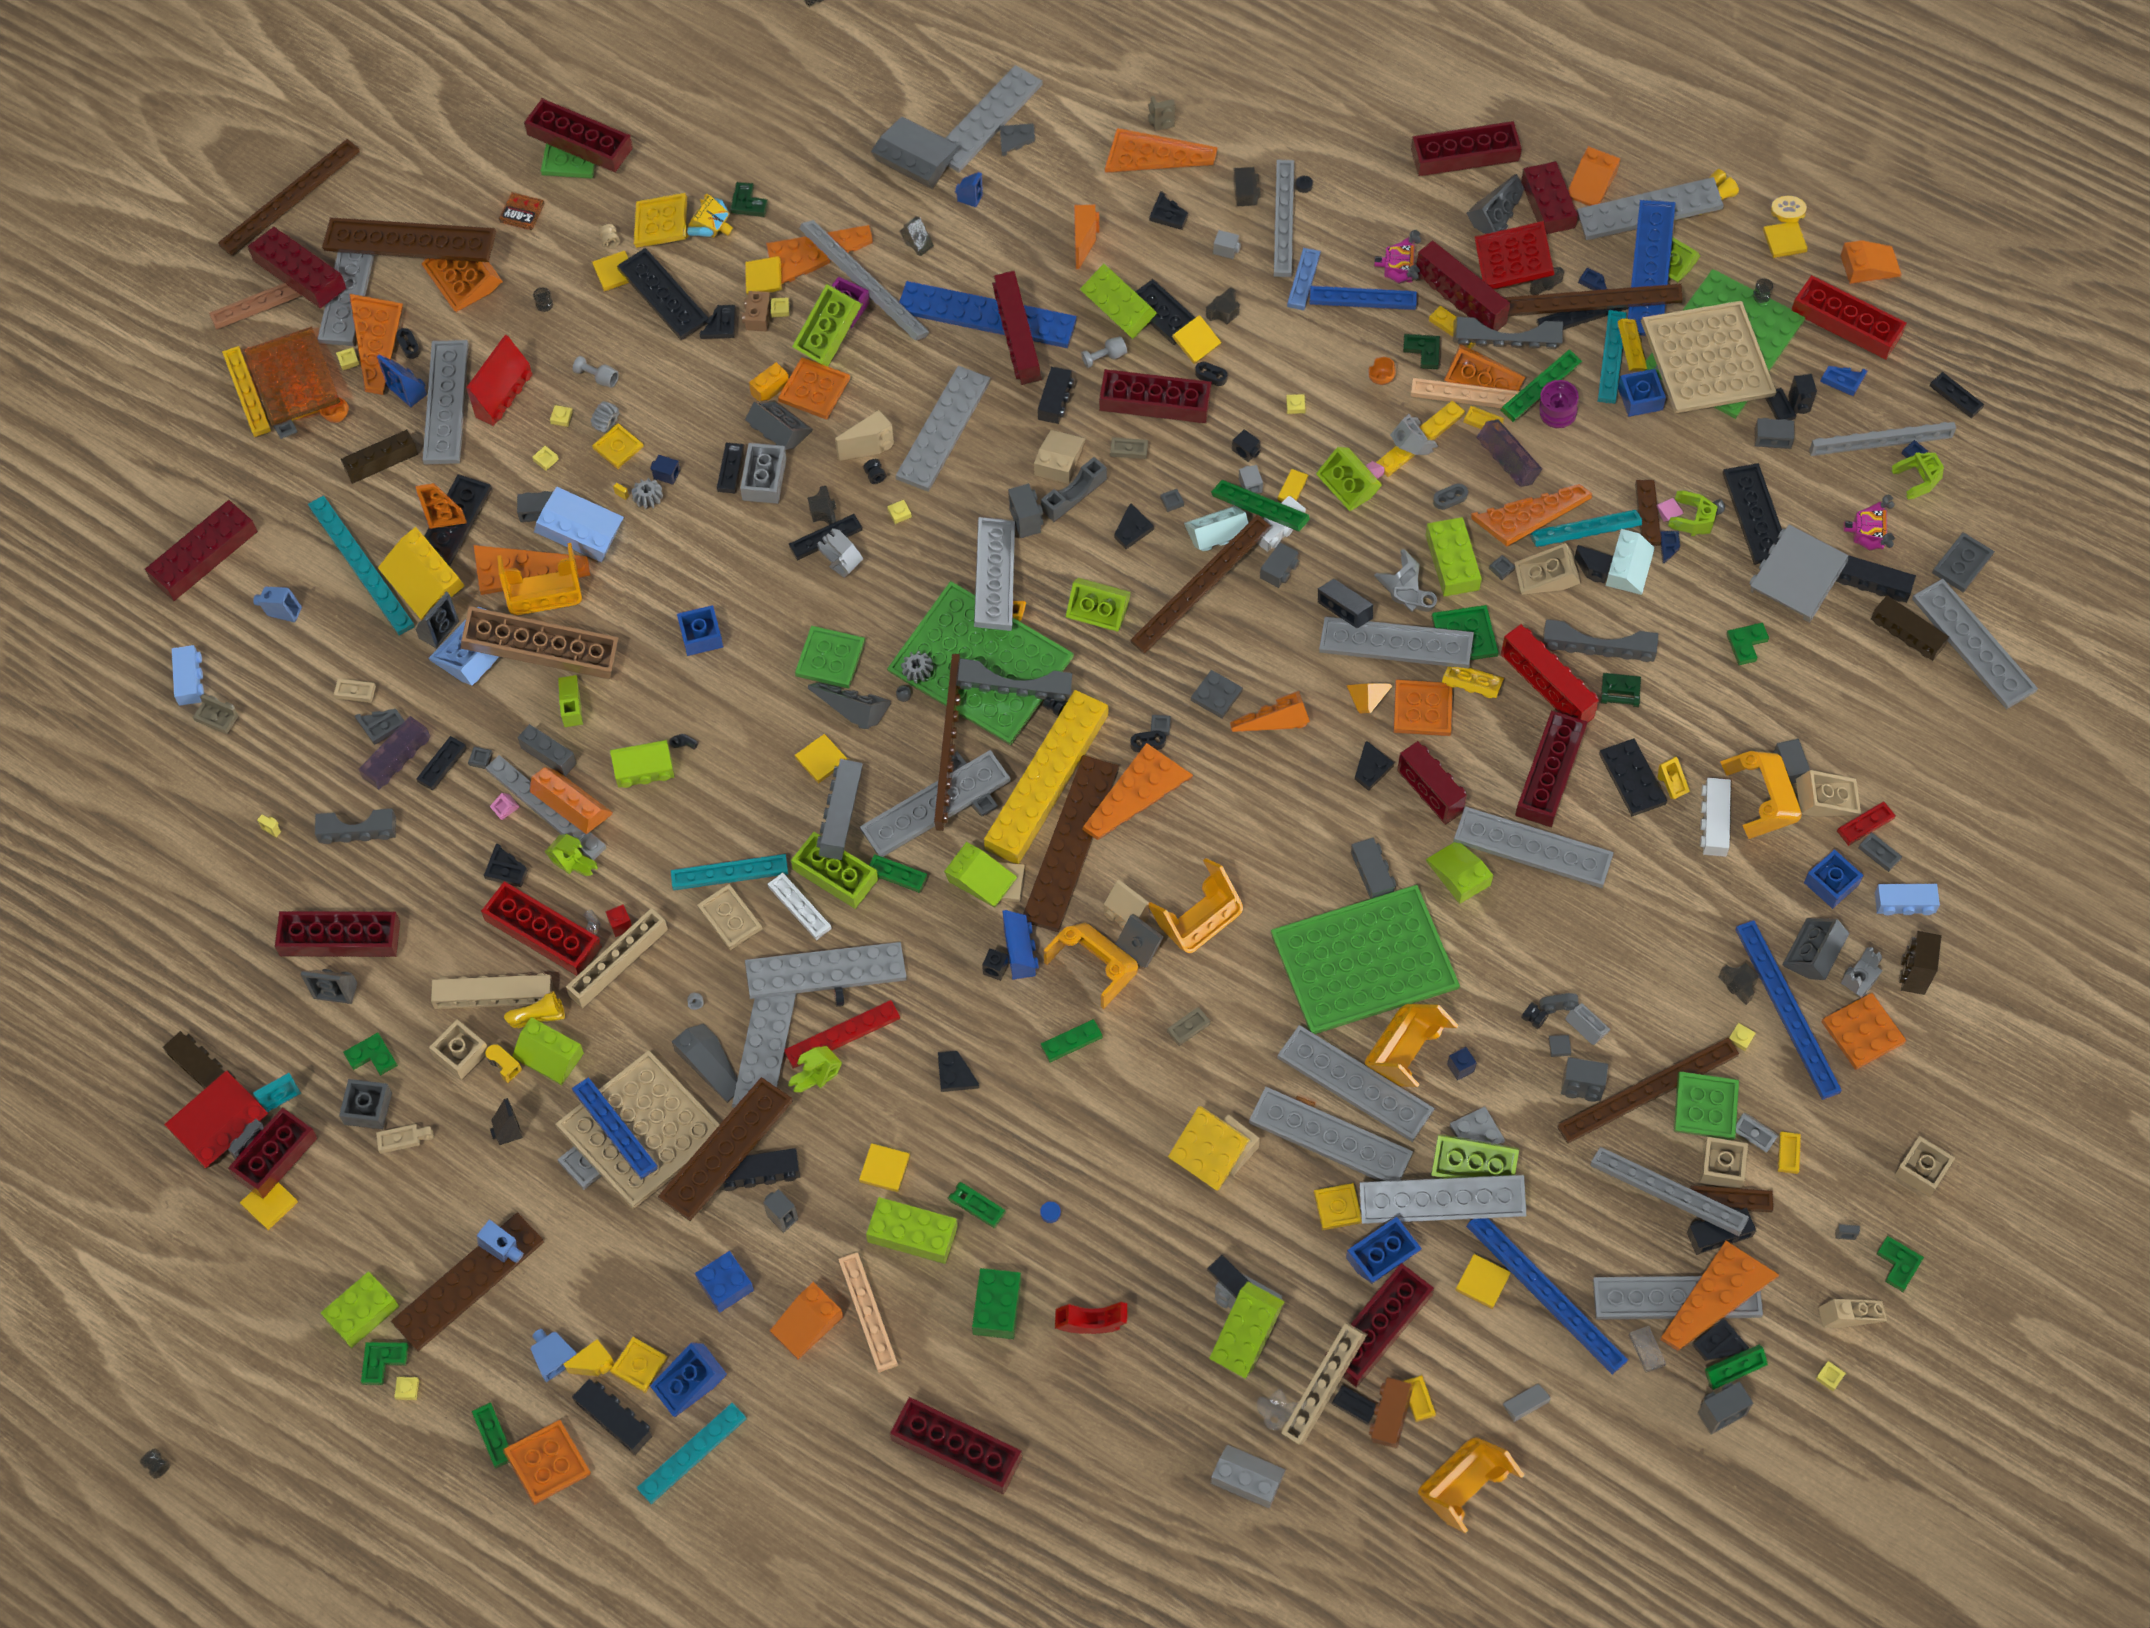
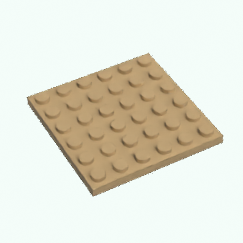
[1641,301,1777,413]
[555,1050,720,1209]

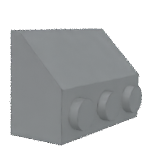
[1211,1445,1286,1509]

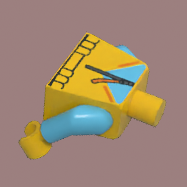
[685,194,733,239]

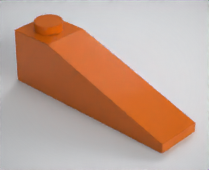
[1444,344,1525,391]
[416,483,466,529]
[1230,691,1310,732]

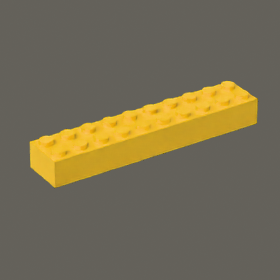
[984,690,1108,864]

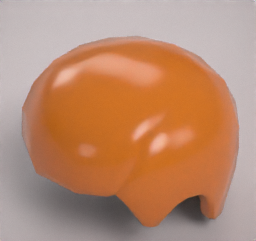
[1369,357,1395,385]
[319,397,349,423]

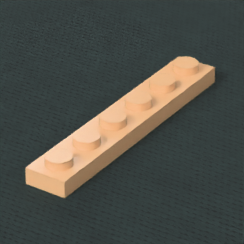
[1411,378,1520,408]
[839,1252,898,1373]

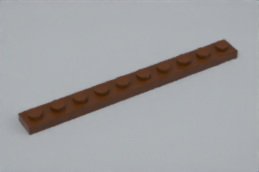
[218,139,360,256]
[1504,284,1683,316]
[1130,515,1271,654]
[934,654,962,831]
[1557,1037,1739,1144]

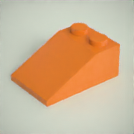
[1568,146,1620,206]
[1074,205,1099,269]
[1840,240,1902,284]
[770,1282,843,1360]

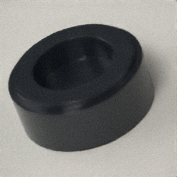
[1295,175,1313,193]
[834,987,844,1007]

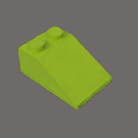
[944,842,1017,908]
[1426,842,1493,904]

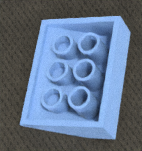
[534,487,624,563]
[429,607,499,685]

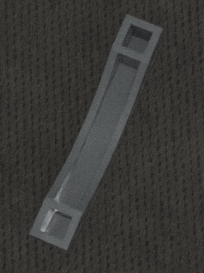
[1453,317,1563,349]
[1543,619,1658,662]
[956,659,1073,701]

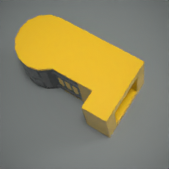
[485,1044,522,1083]

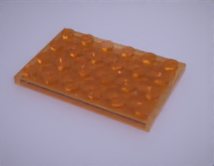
[244,327,340,426]

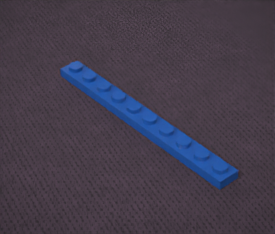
[1735,920,1842,1100]
[1466,1218,1628,1375]

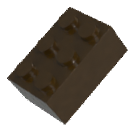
[1899,931,1942,995]

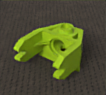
[1891,453,1944,500]
[1668,491,1718,536]
[544,834,598,876]
[788,1046,842,1092]

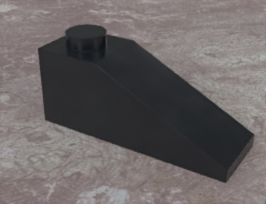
[490,1098,523,1145]

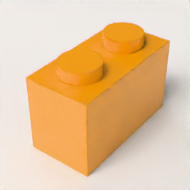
[749,362,789,401]

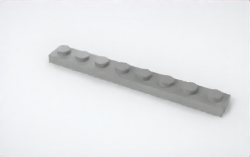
[1274,160,1294,277]
[1809,422,1956,456]
[485,755,606,860]
[1591,1147,1749,1236]

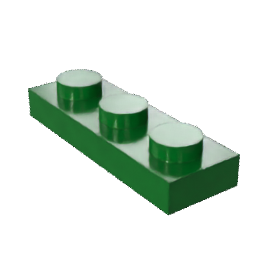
[869,854,928,893]
[1041,1019,1103,1063]
[1705,1344,1768,1390]
[471,1402,509,1469]

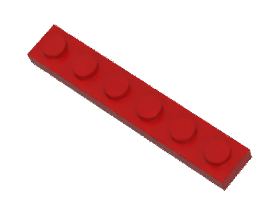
[784,1000,900,1069]

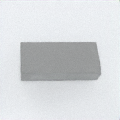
[1565,1003,1610,1045]
[1736,1113,1779,1153]
[1503,1384,1551,1422]

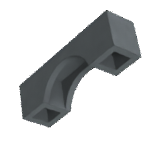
[1041,457,1107,522]
[315,809,396,844]

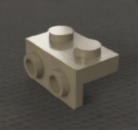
[1148,96,1175,131]
[193,694,239,734]

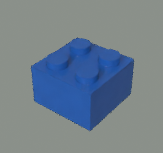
[1618,369,1666,417]
[677,605,723,656]
[1804,849,1864,909]
[695,1251,754,1313]

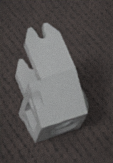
[1390,414,1438,455]
[817,529,863,577]
[1841,947,1883,998]

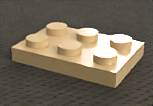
[697,884,762,950]

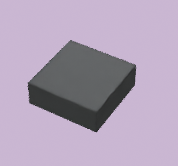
[1160,489,1184,512]
[1489,555,1515,580]
[1151,715,1171,736]
[468,747,493,769]
[1548,1035,1571,1057]
[1835,1224,1860,1240]

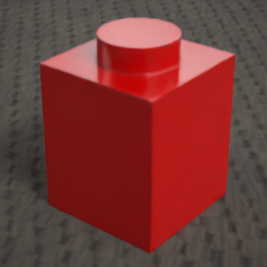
[605,904,632,937]

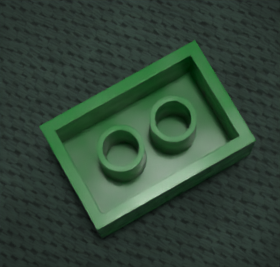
[972,1268,1022,1339]

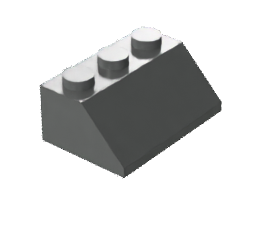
[745,400,813,450]
[1782,918,1849,980]

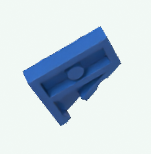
[1820,366,1868,396]

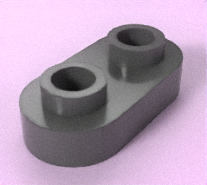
[1433,484,1468,510]
[1539,993,1579,1014]

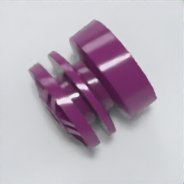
[1539,380,1579,428]

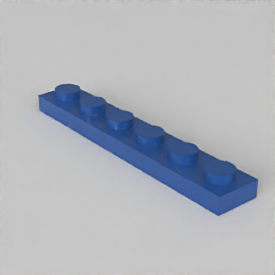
[1310,286,1417,310]
[572,1077,658,1180]

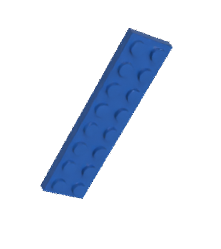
[1628,200,1676,336]

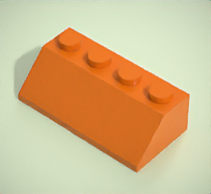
[530,767,613,834]

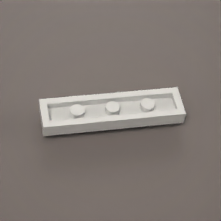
[768,873,832,940]

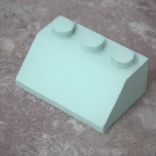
[1184,506,1248,551]
[1606,529,1655,595]

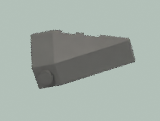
[1467,174,1524,234]
[808,682,891,729]
[672,1024,737,1103]

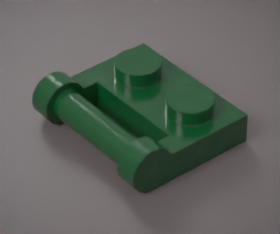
[1601,673,1641,708]

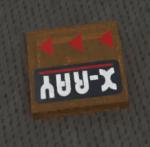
[499,192,545,230]

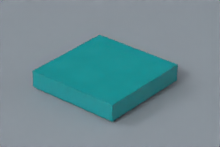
[253,1073,301,1112]

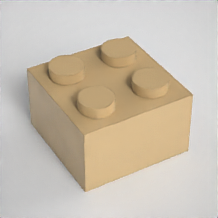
[429,1020,487,1080]
[1894,1136,1955,1197]
[1700,1137,1748,1189]

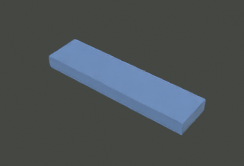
[1287,248,1320,310]

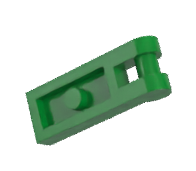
[947,1182,1006,1228]

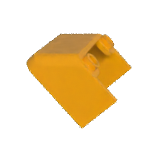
[497,543,582,615]
[1720,751,1802,839]
[1149,858,1243,953]
[1044,923,1138,1009]
[1365,1004,1458,1087]
[1418,1437,1524,1533]

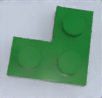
[1726,623,1769,666]
[343,1032,398,1076]
[1876,1236,1924,1292]
[361,1342,408,1385]

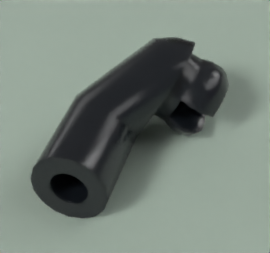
[669,734,699,750]

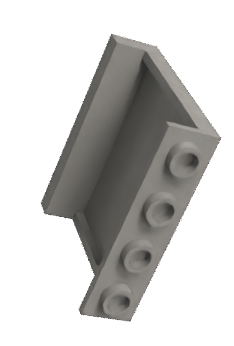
[1749,525,1848,623]

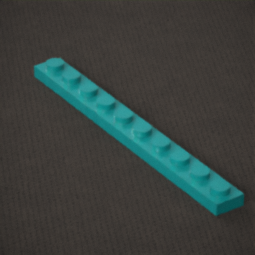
[308,495,415,636]

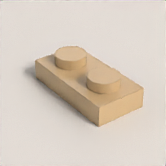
[333,679,376,703]

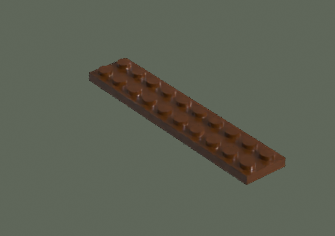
[322,217,496,262]
[1023,755,1119,933]

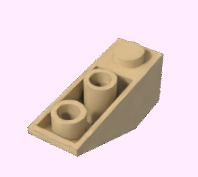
[1819,1299,1887,1328]

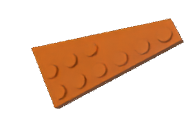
[1105,128,1217,172]
[350,294,403,395]
[473,545,591,595]
[1082,743,1193,840]
[1660,1241,1779,1351]

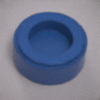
[1040,1202,1061,1223]

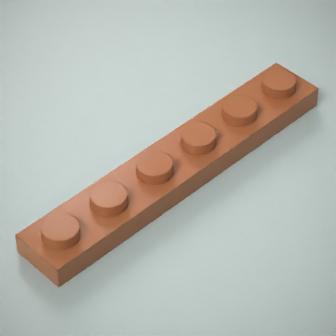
[209,283,302,330]

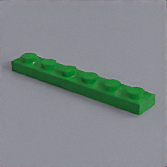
[1500,349,1582,422]
[1211,480,1310,532]

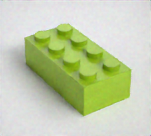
[1080,263,1157,339]
[792,284,862,366]
[1425,517,1482,597]
[791,832,878,909]
[1431,1134,1519,1178]
[866,1197,958,1264]
[1209,1282,1285,1379]

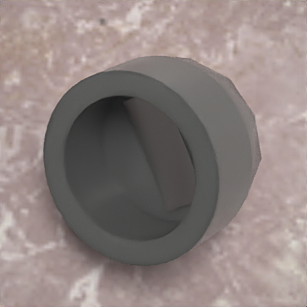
[1712,499,1725,515]
[896,685,911,702]

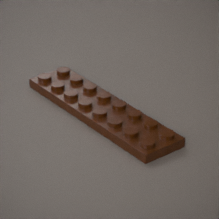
[658,1077,793,1221]
[391,1212,544,1352]

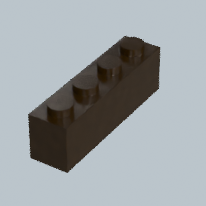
[341,430,418,484]
[1871,595,1949,661]
[162,1031,236,1089]

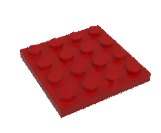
[1474,221,1555,289]

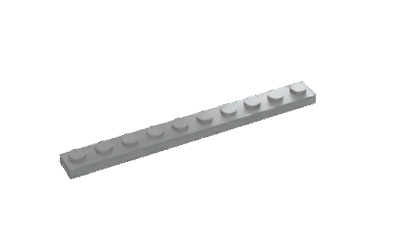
[799,220,929,341]

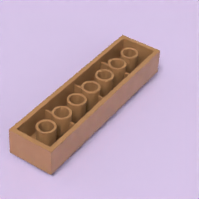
[460,606,618,679]

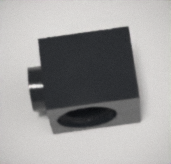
[1232,429,1261,462]
[982,948,1009,981]

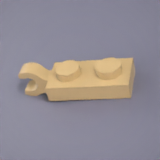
[376,1124,434,1154]

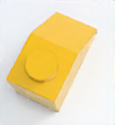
[563,1339,614,1376]

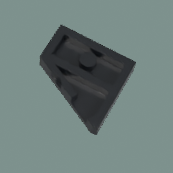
[1149,191,1188,230]
[700,305,736,339]
[1114,503,1154,550]
[1355,741,1394,791]
[484,843,528,888]
[938,1051,979,1092]
[1692,1318,1750,1361]

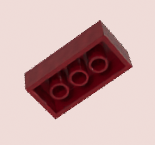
[1521,161,1578,235]
[1397,741,1467,825]
[228,1107,317,1199]

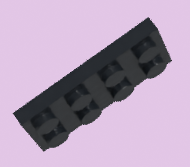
[1135,279,1196,345]
[1599,738,1667,817]

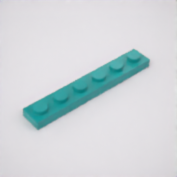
[1597,310,1626,404]
[1530,509,1642,547]
[671,854,788,891]
[636,1402,747,1505]

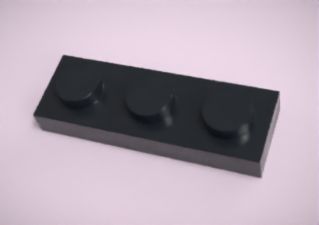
[1930,372,1984,418]
[717,442,744,494]
[416,736,467,791]

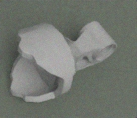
[1374,549,1437,612]

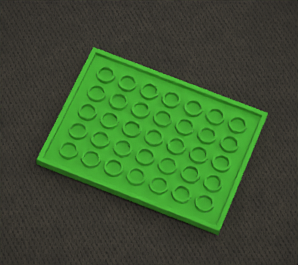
[1644,269,1805,419]
[887,581,1074,745]
[1271,885,1460,1034]

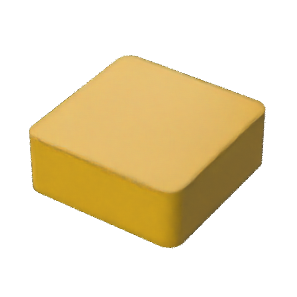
[613,482,629,500]

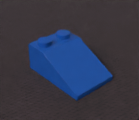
[377,354,427,407]
[650,1343,727,1417]

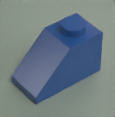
[955,172,983,207]

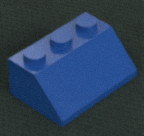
[1002,910,1039,980]
[1346,1217,1422,1283]

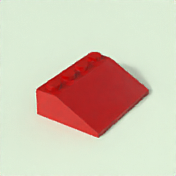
[466,334,532,426]
[164,1070,268,1169]

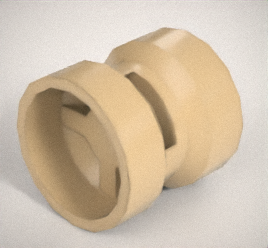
[598,224,620,249]

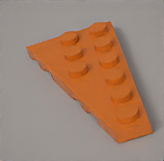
[766,225,873,284]
[1471,484,1592,547]

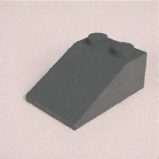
[416,592,459,649]
[301,969,357,1004]

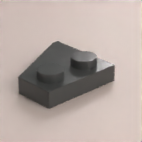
[1000,123,1035,156]
[355,709,407,745]

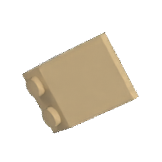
[835,410,894,461]
[1034,430,1085,484]
[1514,543,1580,595]
[1796,770,1861,817]

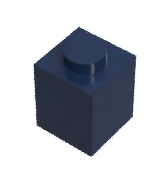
[650,454,681,485]
[1447,1047,1477,1081]

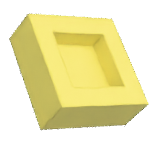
[771,298,789,317]
[336,347,360,370]
[1286,394,1306,414]
[550,405,573,427]
[532,446,559,471]
[887,500,912,524]
[257,815,281,838]
[1729,1023,1756,1051]
[1815,1361,1846,1391]
[395,1377,419,1400]

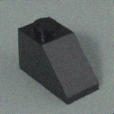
[1574,545,1613,583]

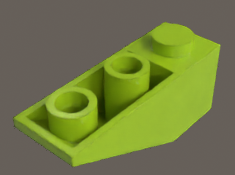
[558,675,583,727]

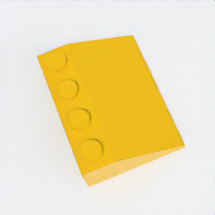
[378,527,465,620]

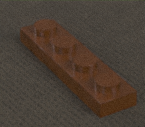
[1635,480,1661,546]
[1690,1185,1773,1213]

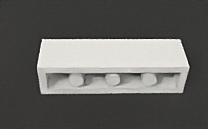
[1700,778,1731,857]

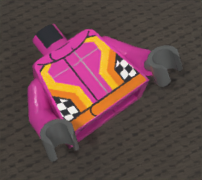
[1374,230,1421,283]
[1843,495,1895,550]

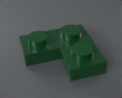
[730,182,768,217]
[1403,334,1440,369]

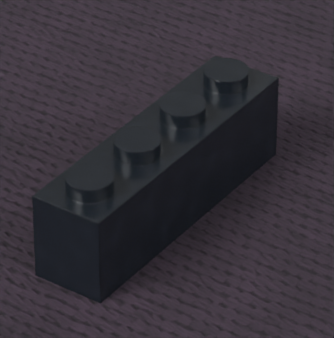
[1835,555,1916,603]
[720,1148,801,1191]
[572,1378,652,1455]

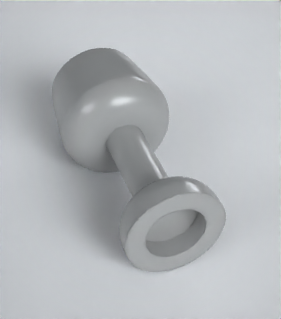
[1081,336,1127,369]
[573,356,619,388]

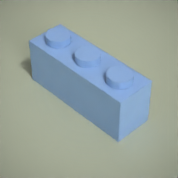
[172,645,204,706]
[1874,884,1940,916]

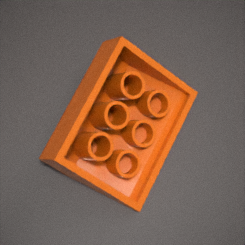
[421,258,503,312]

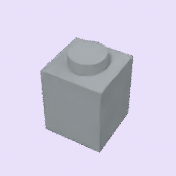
[1213,230,1241,259]
[1239,465,1263,494]

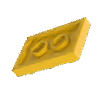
[1442,666,1504,698]

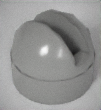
[687,992,703,1010]

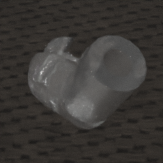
[584,910,600,935]

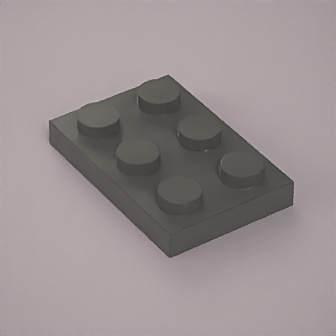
[1932,532,1995,593]

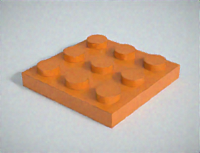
[778,357,850,420]
[1394,680,1452,736]
[1822,993,1906,1070]
[504,1420,591,1505]

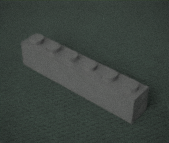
[816,759,863,860]

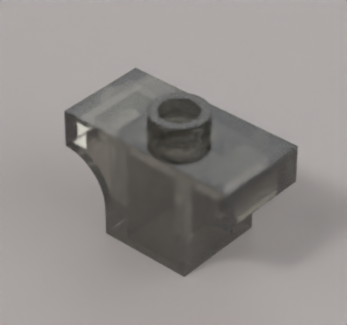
[900,216,934,256]
[1530,267,1564,295]
[1206,287,1240,325]
[807,485,836,525]
[1718,963,1759,1005]

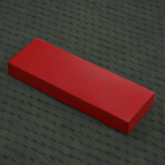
[1837,802,1896,846]

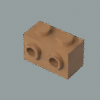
[742,291,771,332]

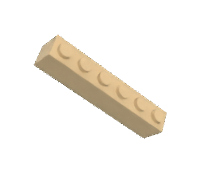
[566,908,668,1009]
[431,973,553,1009]
[1281,1323,1367,1444]

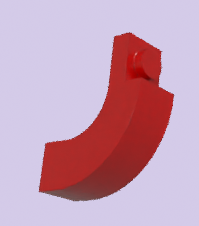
[1055,1302,1128,1334]

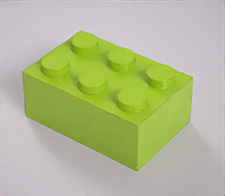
[320,1271,399,1349]

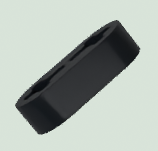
[396,328,420,359]
[1195,362,1227,386]
[1130,731,1166,752]

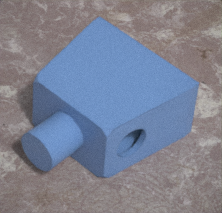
[253,587,302,622]
[477,1219,524,1263]
[530,1329,576,1383]

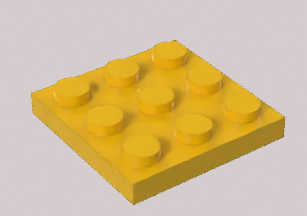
[634,193,687,248]
[1168,1106,1250,1191]

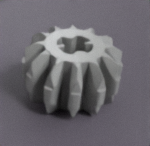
[591,401,619,433]
[631,478,663,509]
[901,651,934,684]

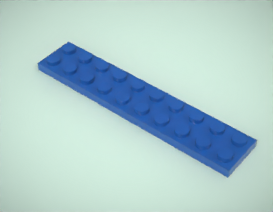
[899,281,1077,348]

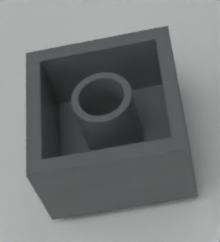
[1008,484,1043,539]
[1561,1057,1608,1102]
[339,1079,392,1130]
[1698,1381,1753,1435]

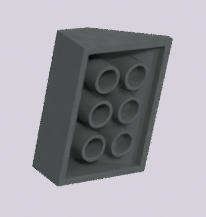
[871,116,959,189]

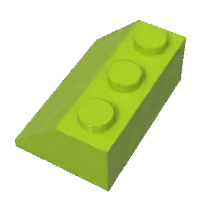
[1668,237,1700,282]
[1316,447,1382,511]
[1065,578,1131,632]
[610,740,675,788]
[512,1017,584,1085]

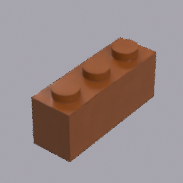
[1369,1377,1413,1449]

